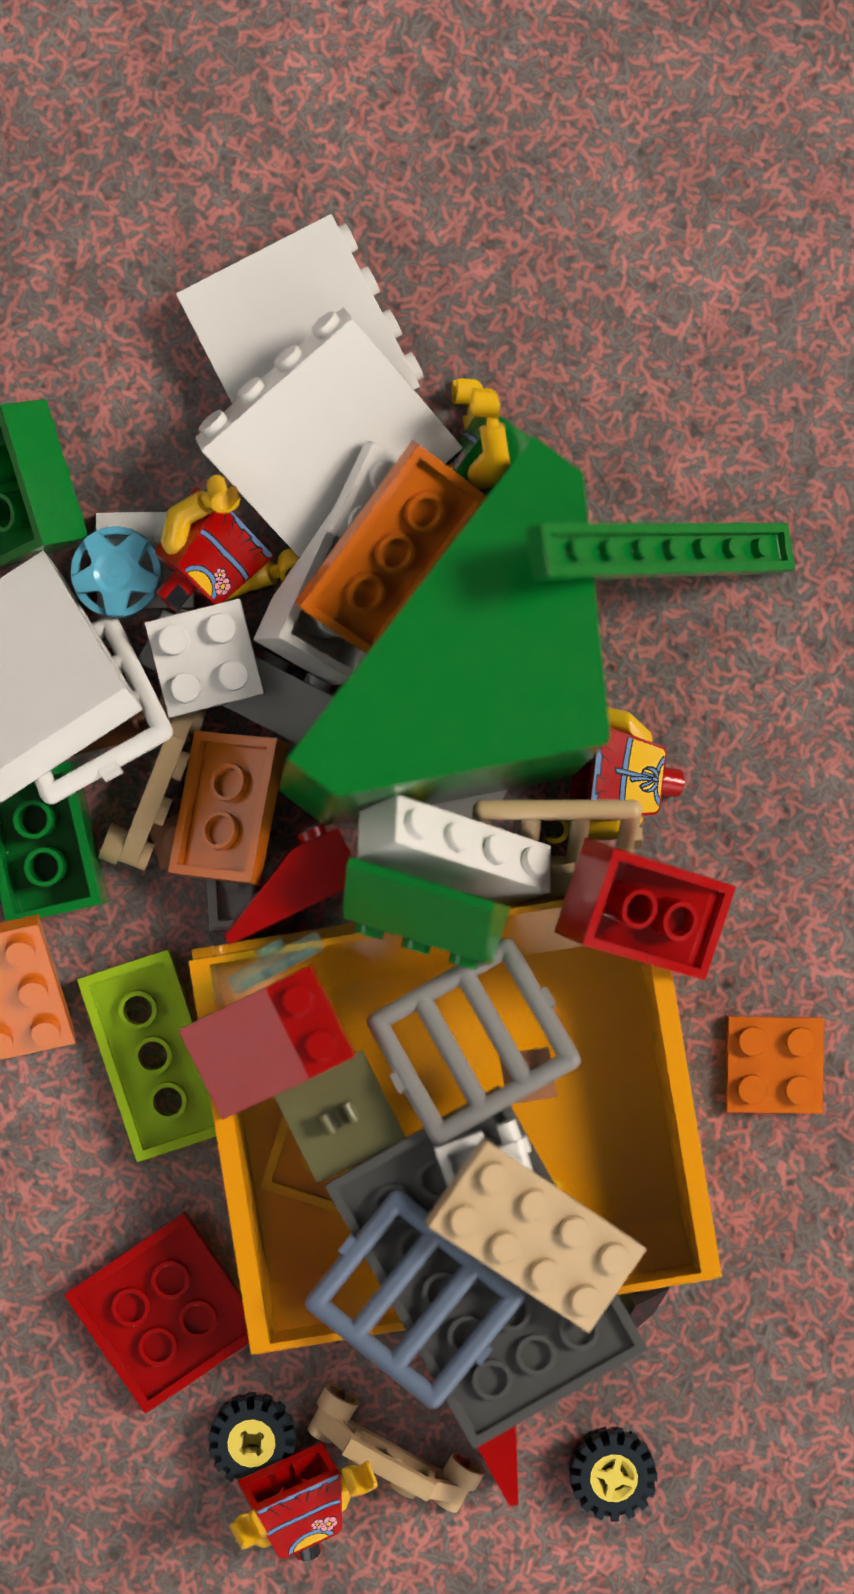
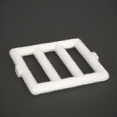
[34,616,173,804]

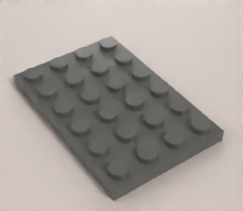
[325,1084,648,1449]

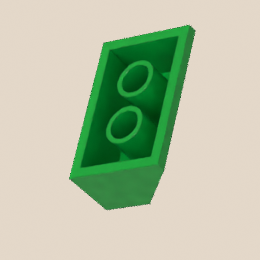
[0,399,88,569]
[343,857,511,970]

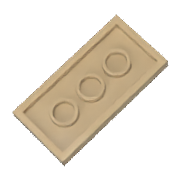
[424,1137,647,1333]

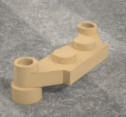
[98,692,207,871]
[307,1383,485,1513]

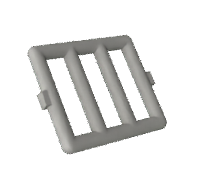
[367,938,581,1145]

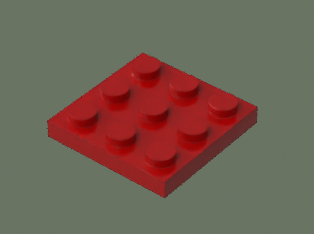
[64,1210,249,1414]

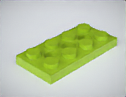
[77,948,216,1162]

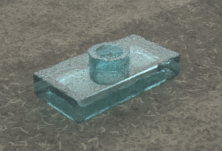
[226,930,326,995]

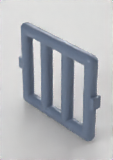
[305,1190,526,1409]

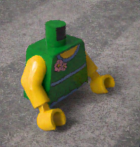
[445,378,532,496]

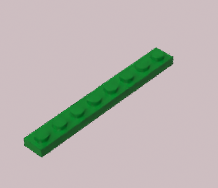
[526,523,796,580]

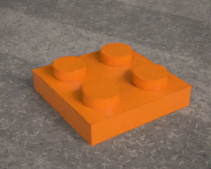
[725,1015,825,1114]

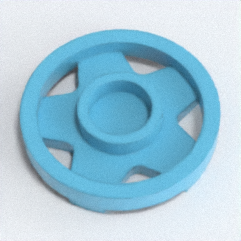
[71,526,163,618]

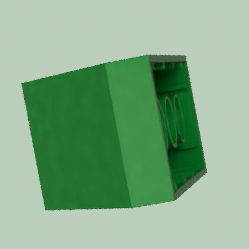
[278,436,610,826]

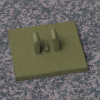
[274,1050,405,1184]

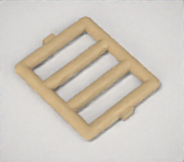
[472,800,643,867]

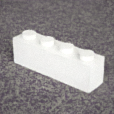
[357,795,551,906]

